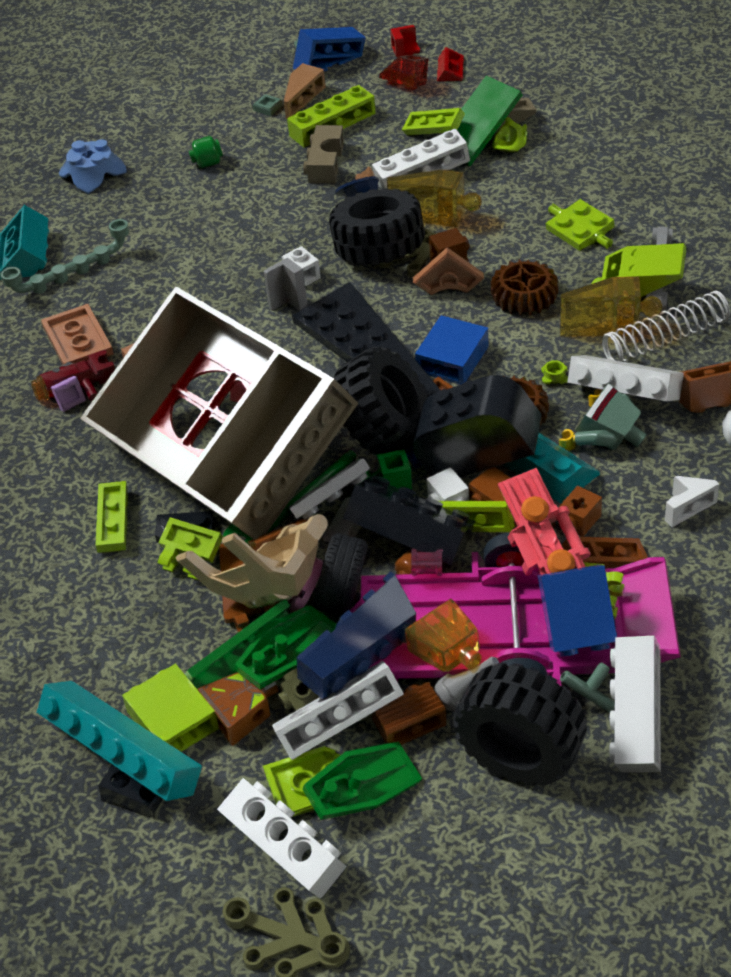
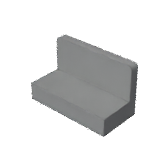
[264,257,308,311]

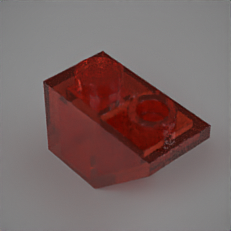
[379,54,429,90]

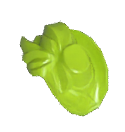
[492,117,528,153]

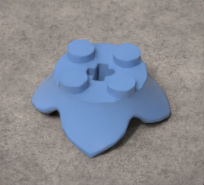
[59,139,127,194]

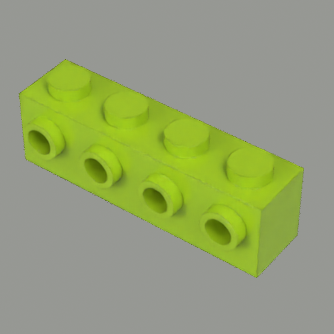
[287,85,376,147]

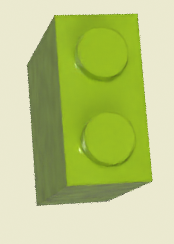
[122,663,219,752]

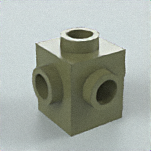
[278,668,319,712]

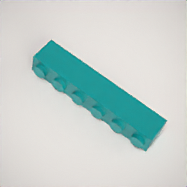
[36,681,202,801]

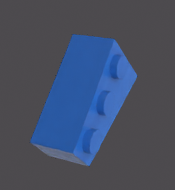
[293,27,366,71]

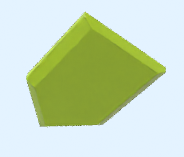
[263,746,340,817]

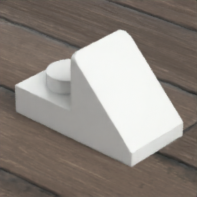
[665,476,719,527]

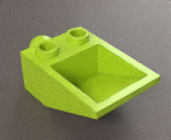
[590,243,687,308]

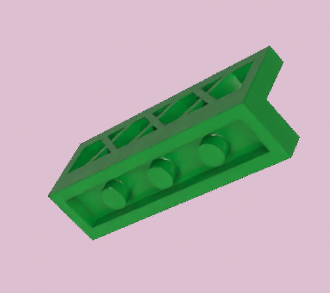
[185,600,290,690]

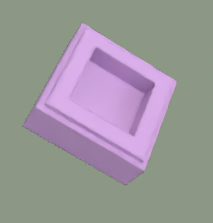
[51,376,86,412]

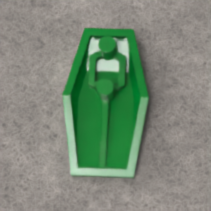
[235,605,337,690]
[302,742,422,820]

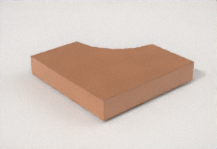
[413,248,484,295]

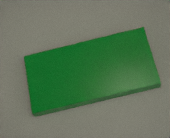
[457,75,523,166]

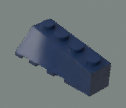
[297,571,416,700]

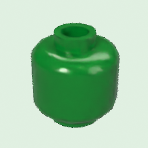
[188,136,223,168]

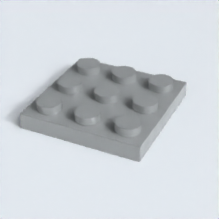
[289,459,370,520]

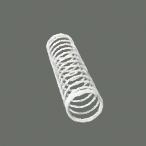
[602,290,730,362]

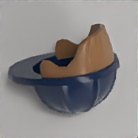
[335,166,379,198]

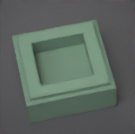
[253,94,283,116]

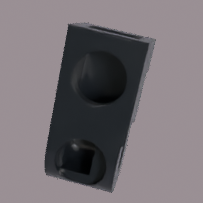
[98,764,163,818]

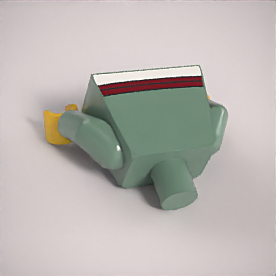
[559,383,647,451]

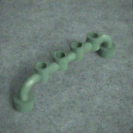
[1,219,129,294]

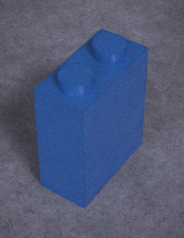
[415,315,489,385]
[538,565,617,657]

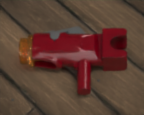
[31,350,115,401]

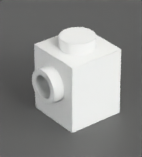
[282,246,321,286]
[427,467,469,501]

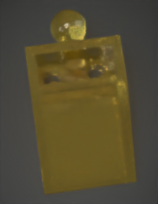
[386,169,482,227]
[560,277,662,336]

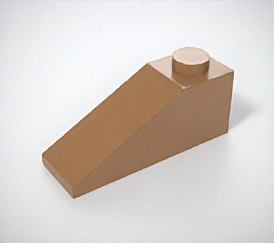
[284,63,326,119]

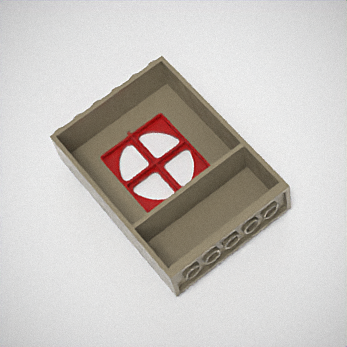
[80,287,358,539]

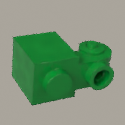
[354,449,412,490]

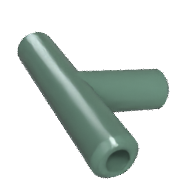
[560,662,615,712]

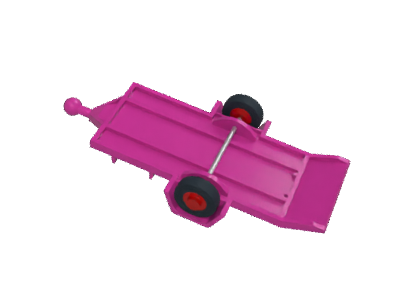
[350,533,681,687]

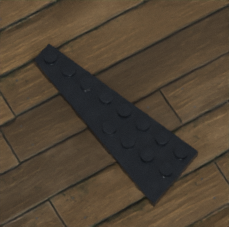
[292,283,441,397]

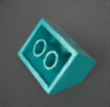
[0,204,49,280]
[502,433,600,504]

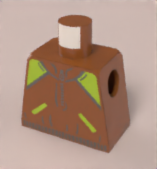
[198,672,278,746]

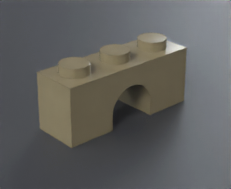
[303,125,344,184]

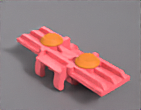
[498,468,591,576]

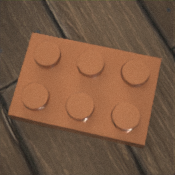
[41,304,114,365]

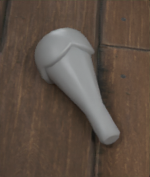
[434,656,499,711]

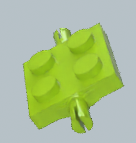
[546,199,615,251]

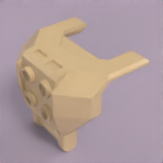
[176,514,328,609]

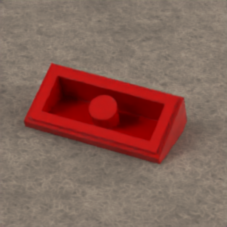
[437,47,464,82]

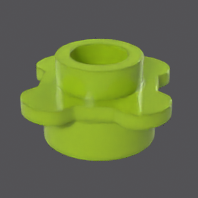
[541,360,568,384]

